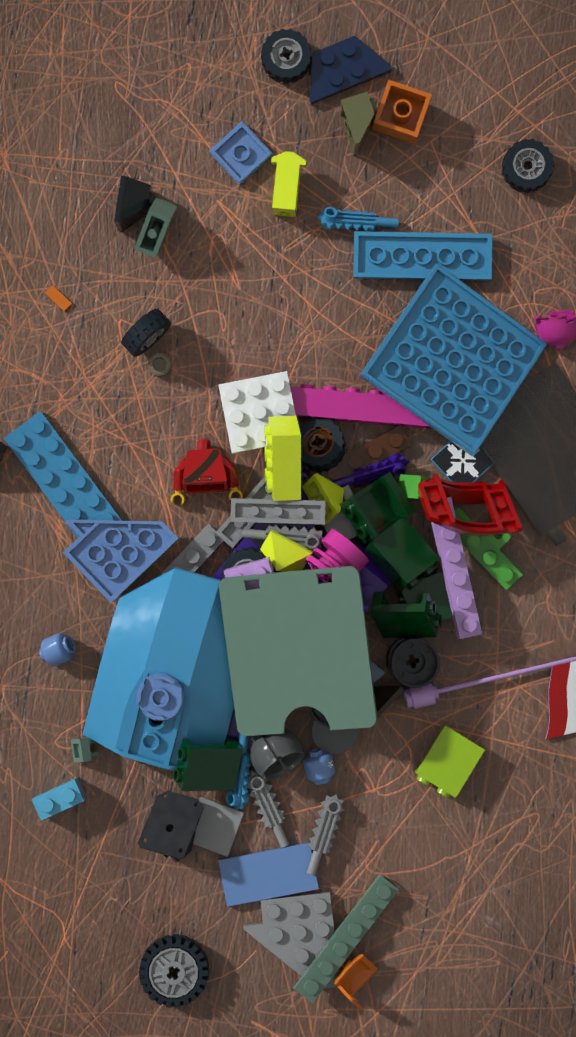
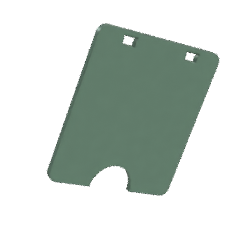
[219,566,377,736]

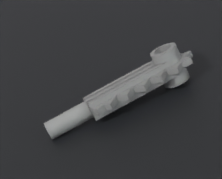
[242,524,324,551]
[247,770,289,848]
[306,794,344,876]

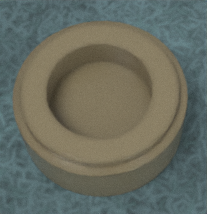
[148,353,172,377]

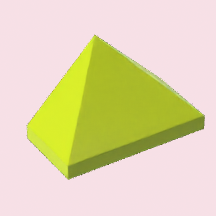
[302,473,345,525]
[260,529,313,571]

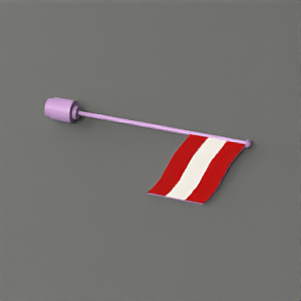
[403,656,576,739]

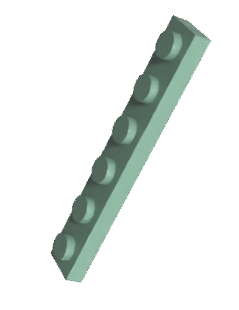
[293,874,399,1004]

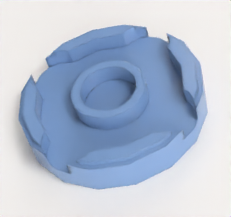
[136,673,184,721]

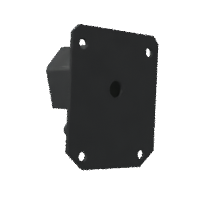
[138,791,204,861]

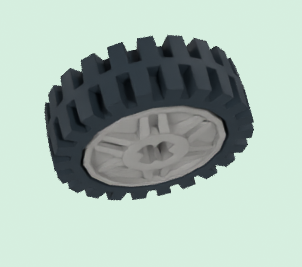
[139,934,209,1008]

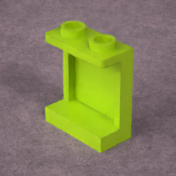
[414,724,485,798]

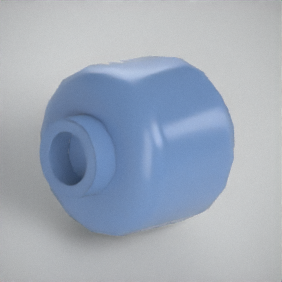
[39,633,76,666]
[303,748,336,785]

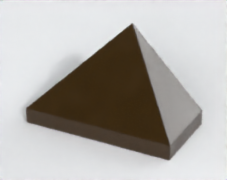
[374,686,404,719]

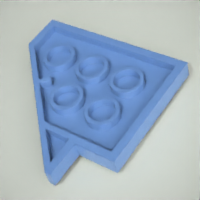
[63,520,179,603]

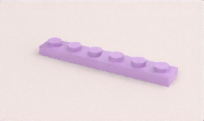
[431,497,482,639]

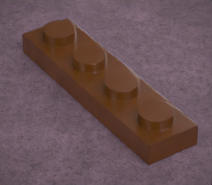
[320,426,411,481]

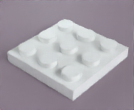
[218,371,296,454]

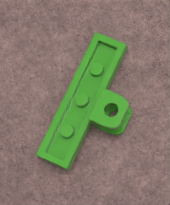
[455,506,524,590]

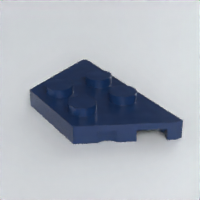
[309,36,392,105]

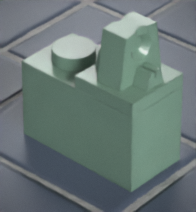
[134,198,177,258]

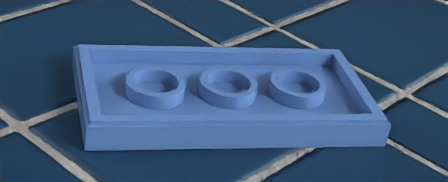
[218,842,319,907]

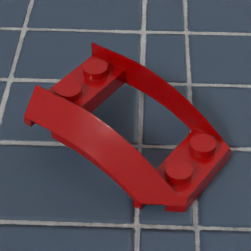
[418,474,523,536]

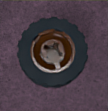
[299,418,346,472]

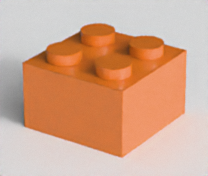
[372,79,432,145]

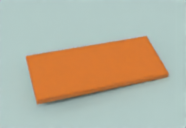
[45,285,72,311]

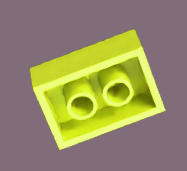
[264,416,301,501]

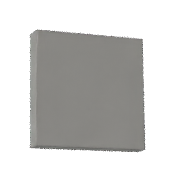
[193,796,244,857]

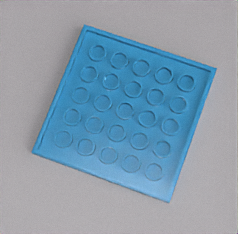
[359,263,547,456]

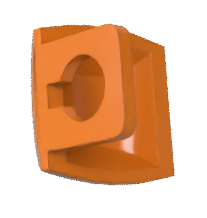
[334,954,378,1010]

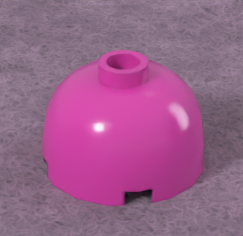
[534,310,576,349]

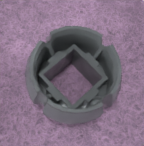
[250,729,305,780]

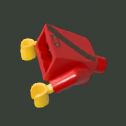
[171,439,243,505]

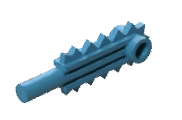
[317,207,399,231]
[226,734,251,811]

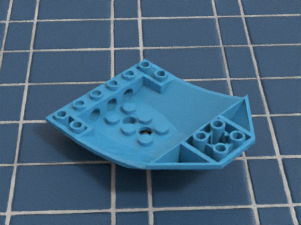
[83,567,234,770]

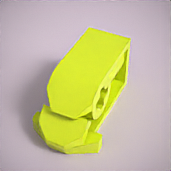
[271,151,306,217]

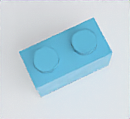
[32,777,87,821]

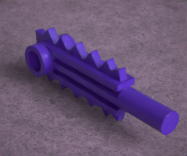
[331,454,410,487]

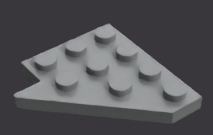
[243,891,339,988]

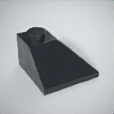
[114,175,156,232]

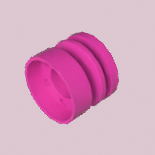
[305,529,369,582]

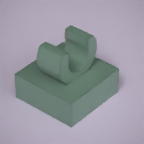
[70,737,99,762]

